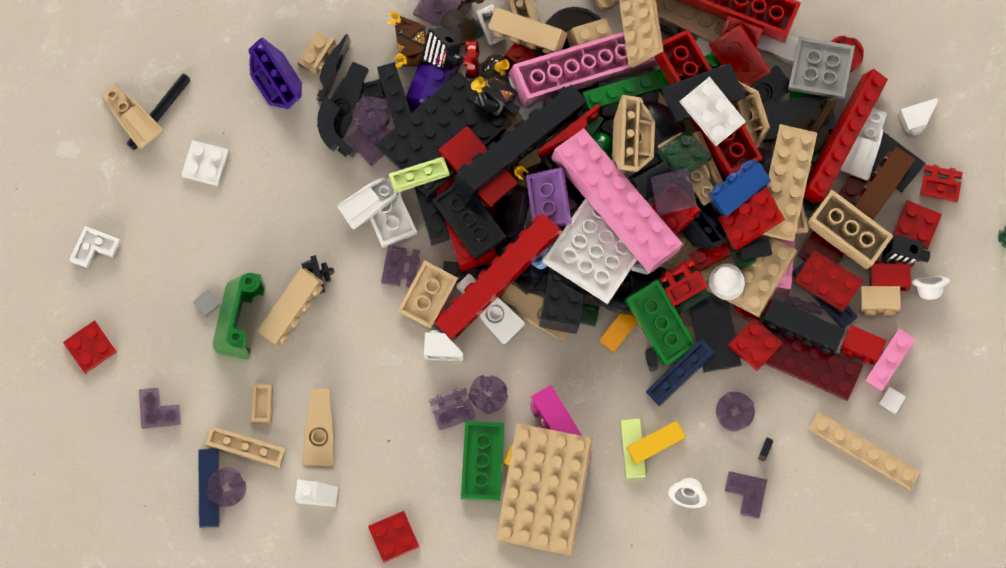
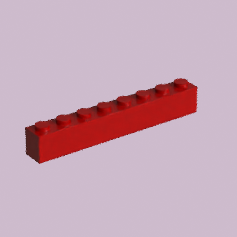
[804,69,888,204]
[435,214,563,339]

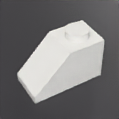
[898,98,938,136]
[424,330,463,361]
[295,480,338,507]

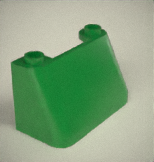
[213,273,266,360]

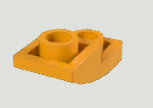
[599,314,637,352]

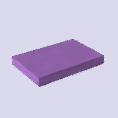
[526,167,572,227]

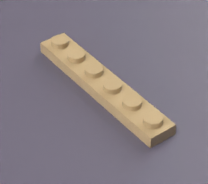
[808,412,921,490]

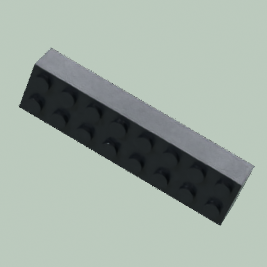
[452,84,587,203]
[538,179,585,334]

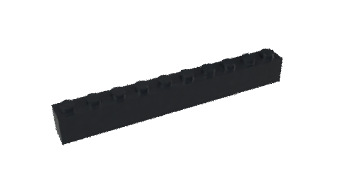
[377,62,450,246]

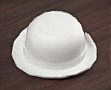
[709,264,745,300]
[911,276,950,300]
[668,478,707,508]

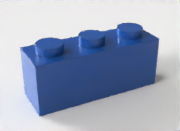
[708,160,771,216]

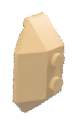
[732,82,770,149]
[612,95,655,172]

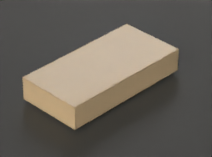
[251,384,273,424]

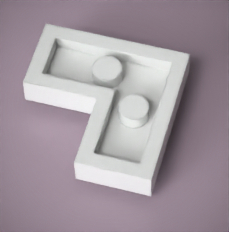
[69,226,121,268]

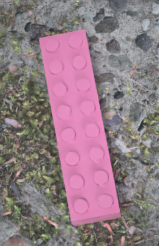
[509,32,658,107]
[551,129,683,274]

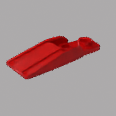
[538,104,600,158]

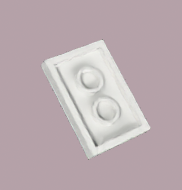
[679,77,746,146]
[370,194,417,249]

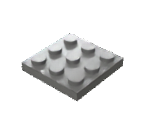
[788,36,855,100]

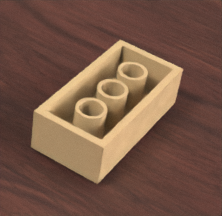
[807,190,893,270]

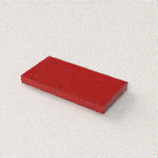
[438,126,518,208]

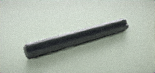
[127,73,191,150]

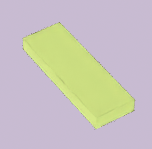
[389,157,450,193]
[620,419,646,479]

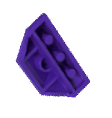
[249,37,302,109]
[406,62,460,112]

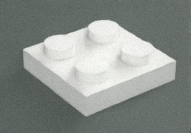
[181,140,229,186]

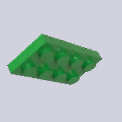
[625,279,696,366]
[461,421,504,501]

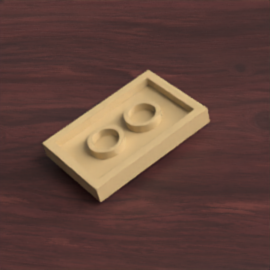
[397,260,459,329]

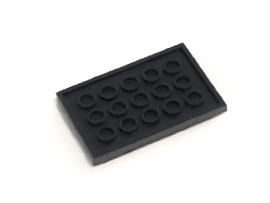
[376,72,512,198]

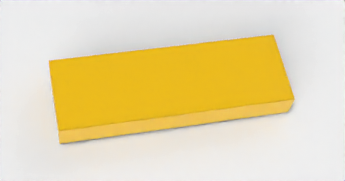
[626,421,686,465]

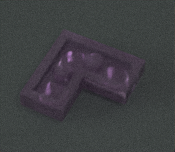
[139,388,181,429]
[724,471,767,519]

